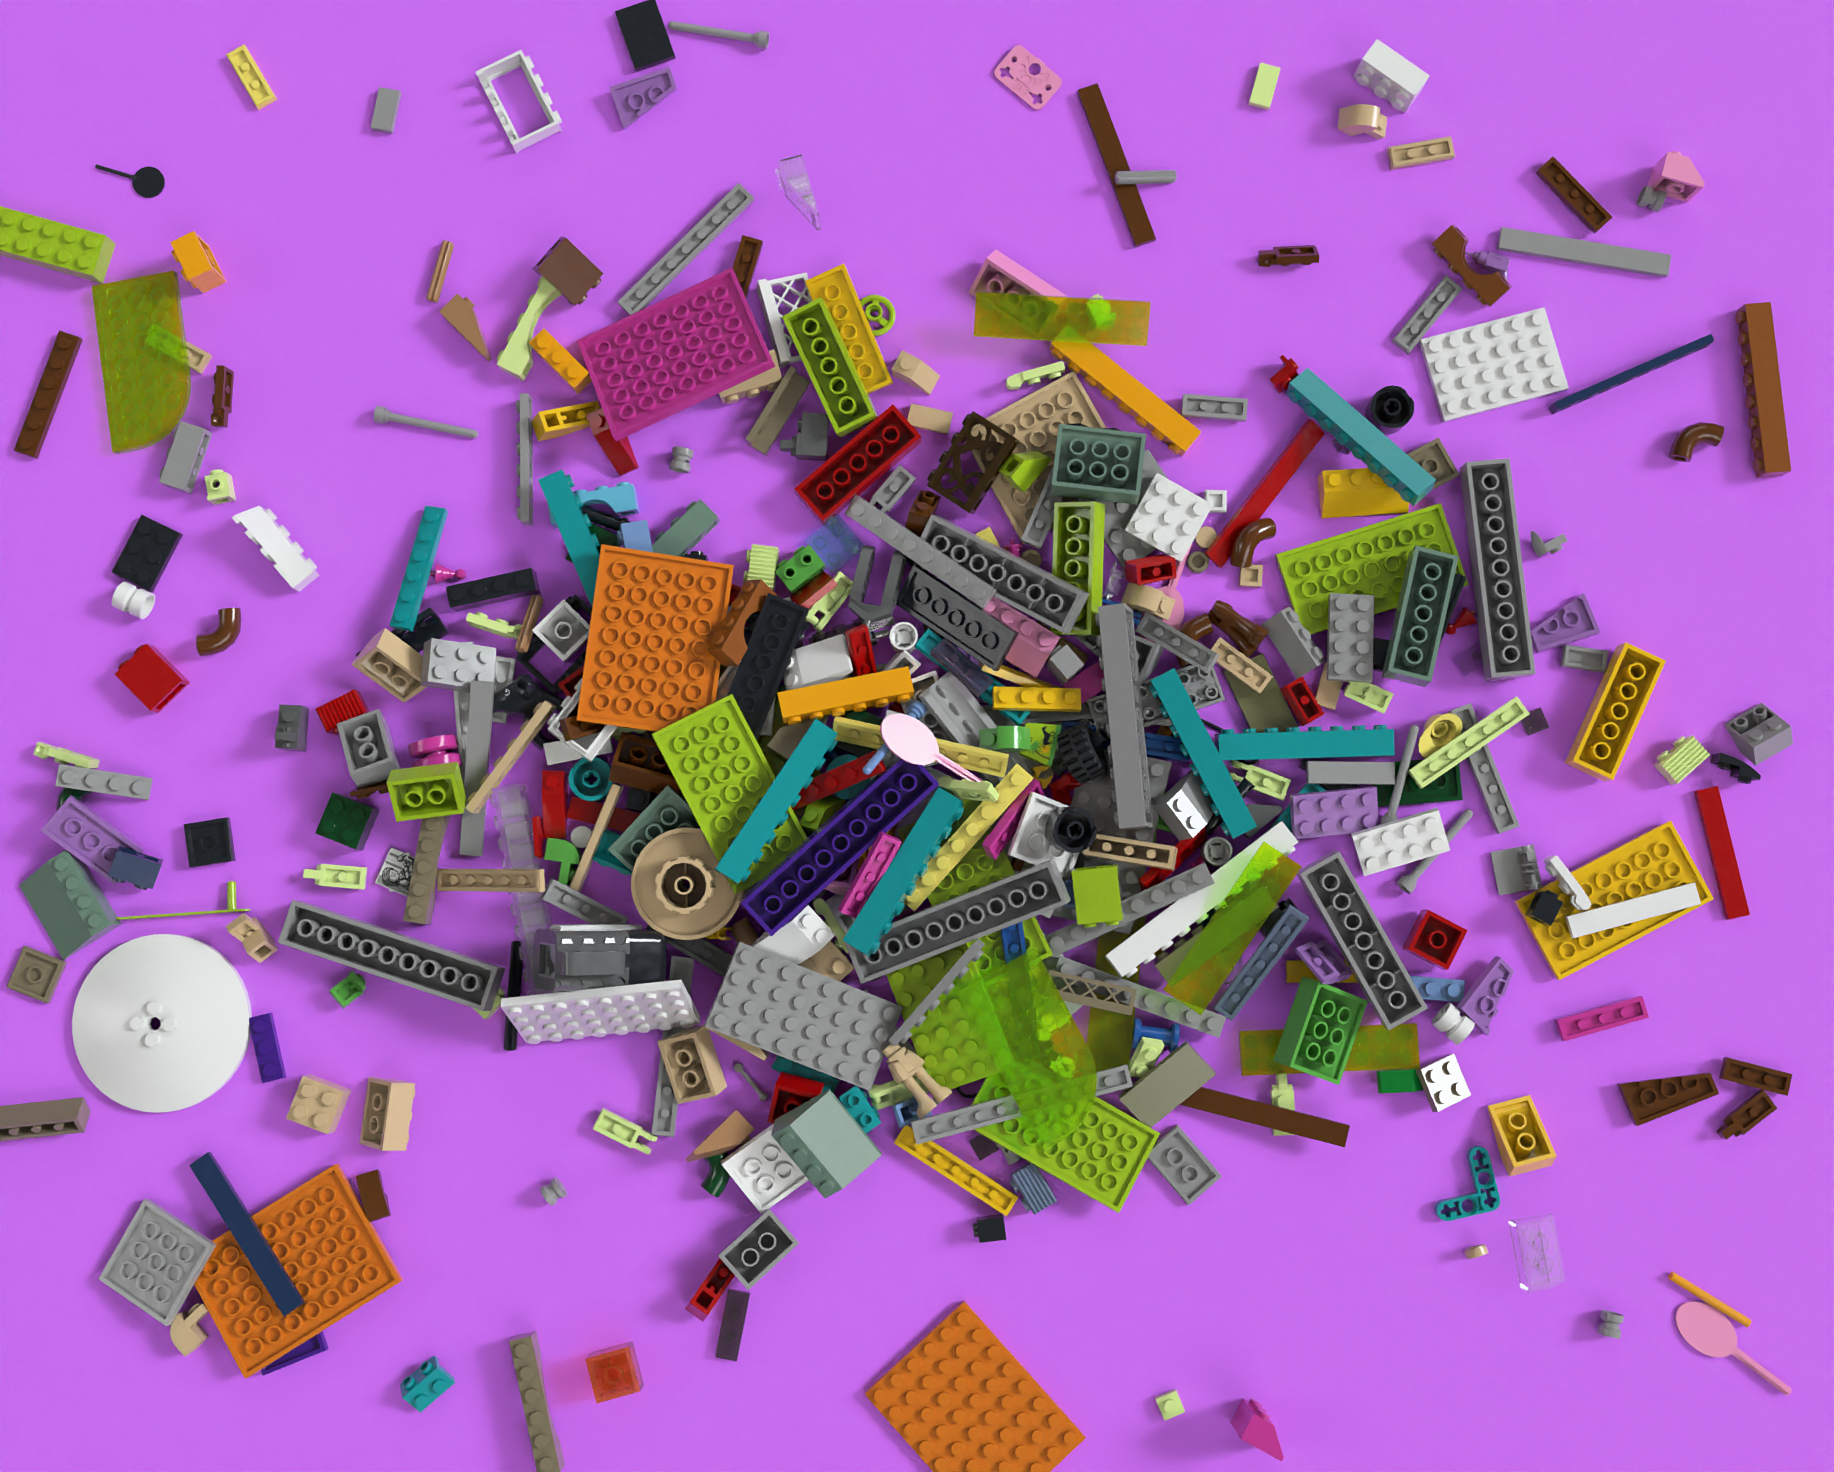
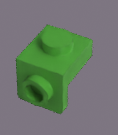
[329,971,366,1009]

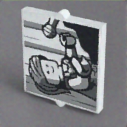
[375,847,415,896]

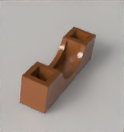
[1432,224,1512,306]
[707,579,777,666]

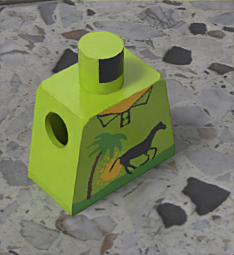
[1018,723,1062,768]

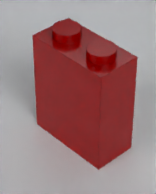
[115,643,190,713]

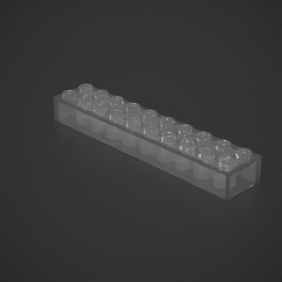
[490,783,555,996]

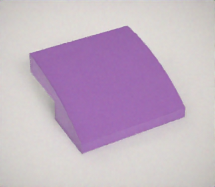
[1294,940,1353,984]

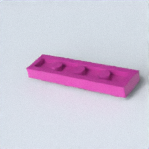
[982,779,1044,860]
[838,831,902,918]
[1555,996,1649,1041]

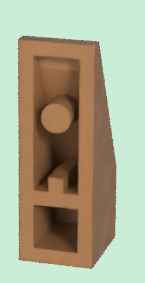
[439,293,491,362]
[685,1110,754,1162]

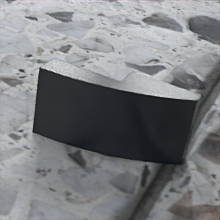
[1710,753,1761,784]

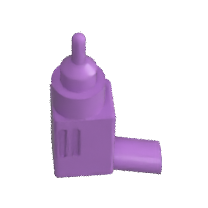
[1465,251,1510,281]

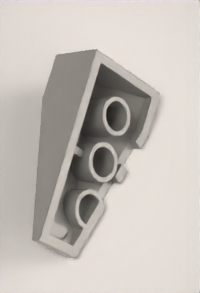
[1075,635,1164,685]

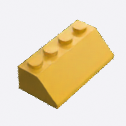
[1317,468,1409,519]

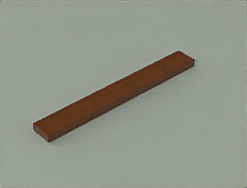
[1077,83,1156,248]
[1180,1087,1350,1147]

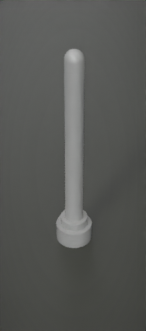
[668,21,769,49]
[374,405,478,438]
[1379,725,1419,825]
[1397,809,1473,894]

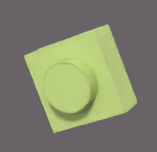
[1155,1389,1185,1421]

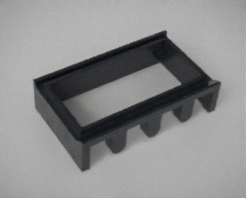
[516,594,592,696]

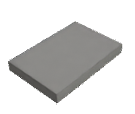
[1148,1124,1222,1206]

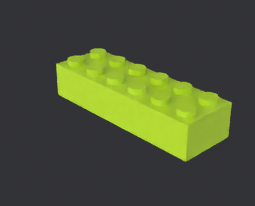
[0,206,116,284]
[782,297,878,437]
[1050,501,1105,636]

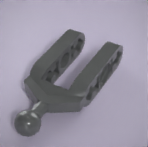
[848,545,907,640]

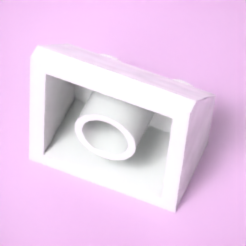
[532,599,590,663]

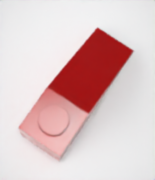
[586,408,639,476]
[542,770,569,838]
[685,1258,735,1322]

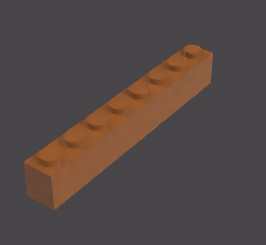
[1735,302,1791,478]

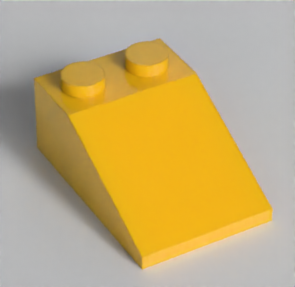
[1487,1095,1557,1177]

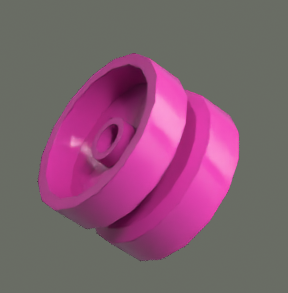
[408,735,463,768]

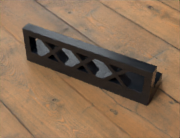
[356,607,449,656]

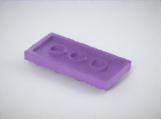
[1290,786,1379,839]
[40,795,145,885]

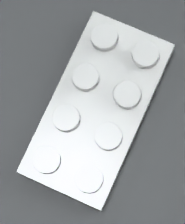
[1351,808,1450,876]

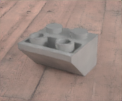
[1725,703,1793,766]

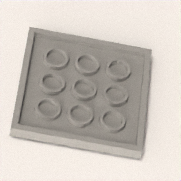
[1076,449,1168,570]
[99,1199,217,1326]

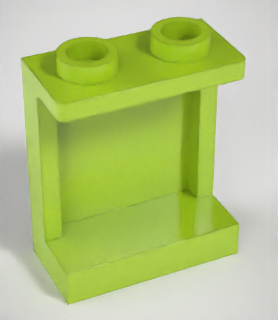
[1071,864,1124,928]

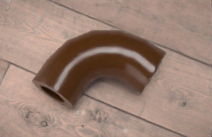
[1668,422,1724,462]
[1230,517,1276,568]
[196,608,242,656]
[1176,612,1213,668]

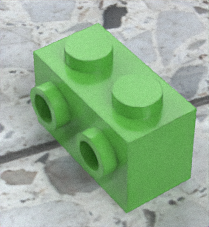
[775,545,826,594]

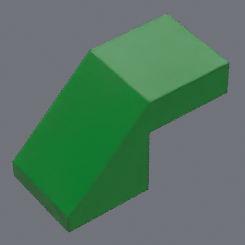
[1376,1067,1424,1093]

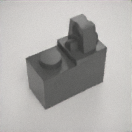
[780,412,829,461]
[275,704,309,751]

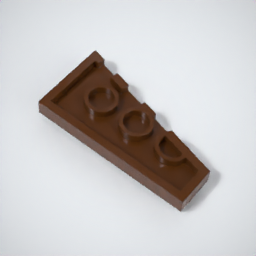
[1617,1072,1719,1126]

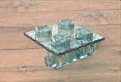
[805,514,864,574]

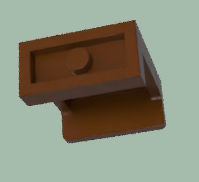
[532,237,604,306]

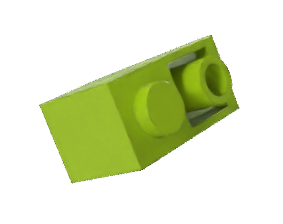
[998,451,1052,493]

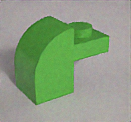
[979,726,1031,753]
[544,838,582,886]

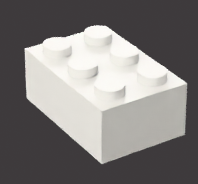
[1353,39,1430,113]

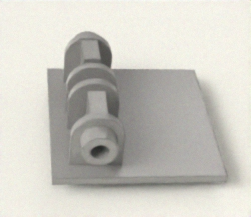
[1490,844,1542,895]

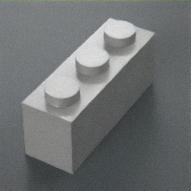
[159,421,212,494]
[1261,606,1326,679]
[1046,644,1084,686]

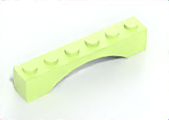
[497,276,562,382]

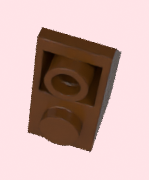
[905,490,941,537]

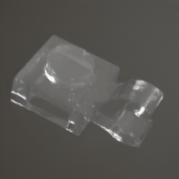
[1102,561,1125,600]

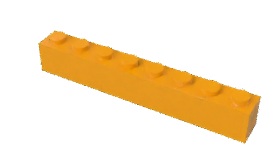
[1049,324,1201,456]

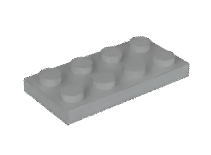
[1327,593,1374,683]

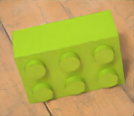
[386,762,467,822]

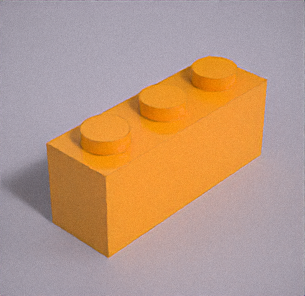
[529,328,592,394]

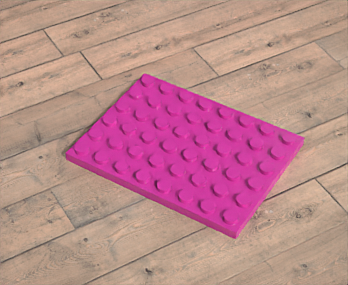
[577,267,775,441]

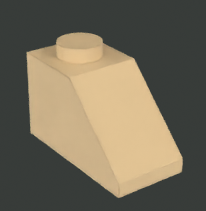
[892,350,940,395]

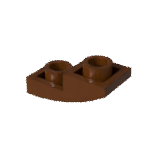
[356,1169,391,1222]

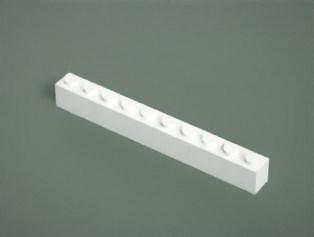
[1104,821,1298,978]

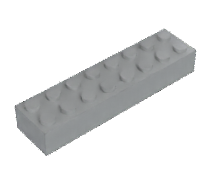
[920,514,1089,633]
[1296,850,1428,1030]

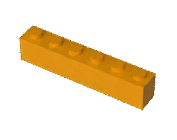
[777,666,914,725]

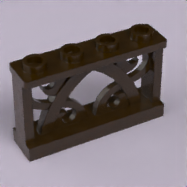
[927,411,1020,515]

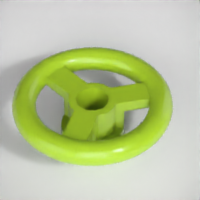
[860,295,896,337]

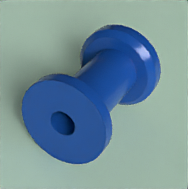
[1130,1018,1180,1053]

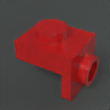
[1270,355,1299,394]
[1049,773,1085,805]

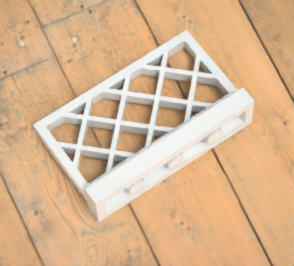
[756,272,813,368]

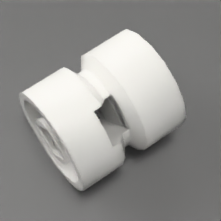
[112,581,155,619]
[889,622,918,654]
[1431,1003,1475,1045]

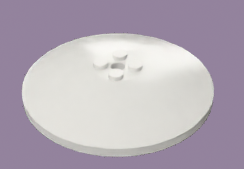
[72,934,252,1113]

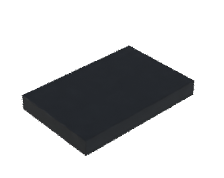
[615,0,676,72]

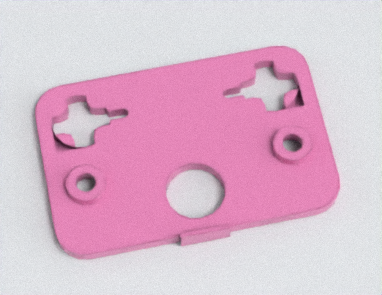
[994,45,1062,110]

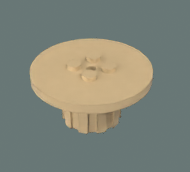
[631,828,743,940]

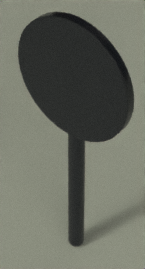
[95,164,165,198]

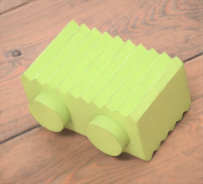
[743,544,779,592]
[1654,735,1710,785]

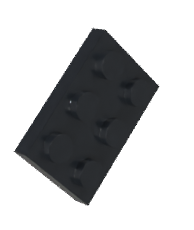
[112,515,183,592]

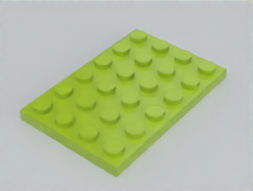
[886,942,1016,1090]

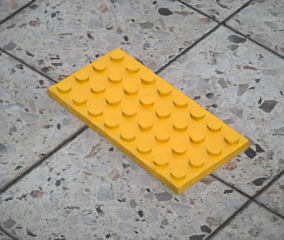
[1514,821,1714,980]

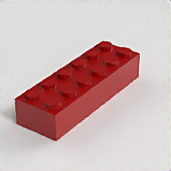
[794,404,922,526]

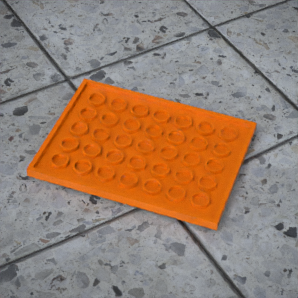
[576,544,734,732]
[194,1163,403,1379]
[865,1300,1086,1472]

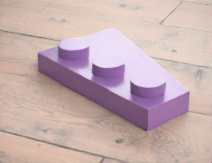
[609,67,677,130]
[1531,593,1600,654]
[1456,956,1514,1036]

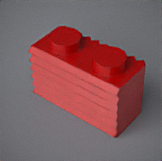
[1124,554,1177,586]
[1280,677,1324,727]
[315,689,370,735]

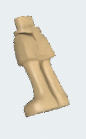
[882,1044,952,1119]

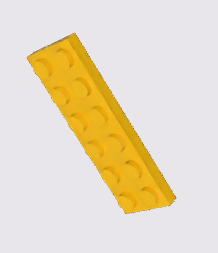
[805,263,894,395]

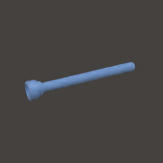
[863,700,927,775]

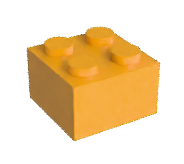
[170,231,226,293]

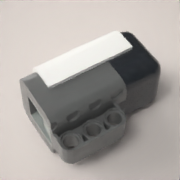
[533,924,667,993]

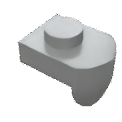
[1531,531,1568,557]

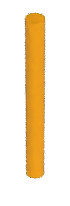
[1668,1271,1751,1327]

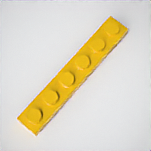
[894,1125,1019,1217]

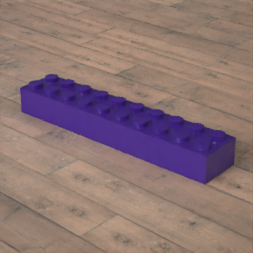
[739,757,939,937]

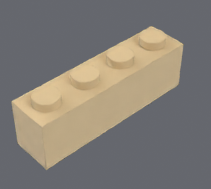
[1083,834,1178,871]

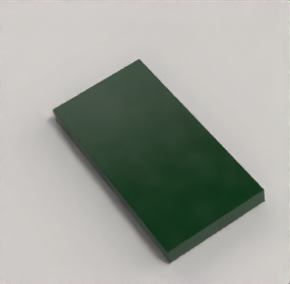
[1372,759,1463,807]

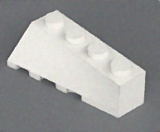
[232,506,320,592]

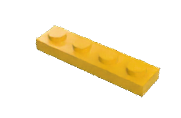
[992,686,1081,712]

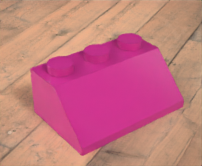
[1230,1398,1284,1462]

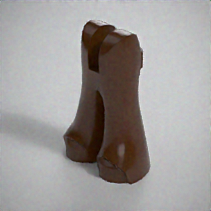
[1207,600,1270,658]

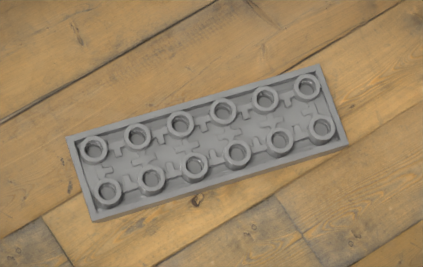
[1086,665,1225,740]
[918,670,1031,788]

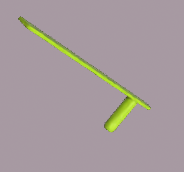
[116,881,250,920]

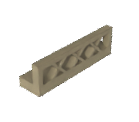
[746,366,810,456]
[1043,970,1137,1016]

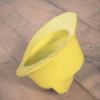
[1418,713,1463,758]

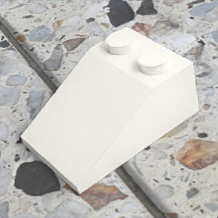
[783,634,853,691]
[751,904,835,965]

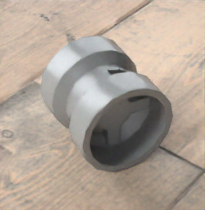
[1636,185,1667,213]
[669,446,694,473]
[1597,1310,1624,1339]

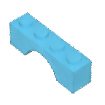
[547,482,640,528]

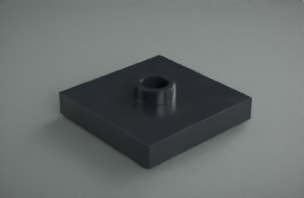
[184,817,236,868]

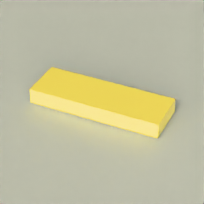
[226,44,277,110]

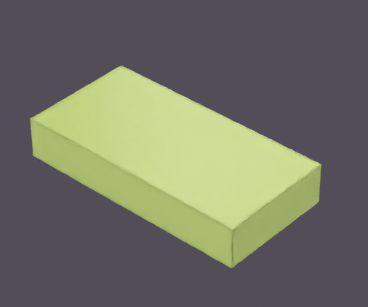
[1248,62,1281,110]

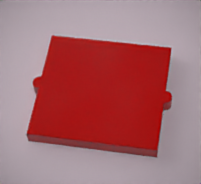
[532,816,545,859]

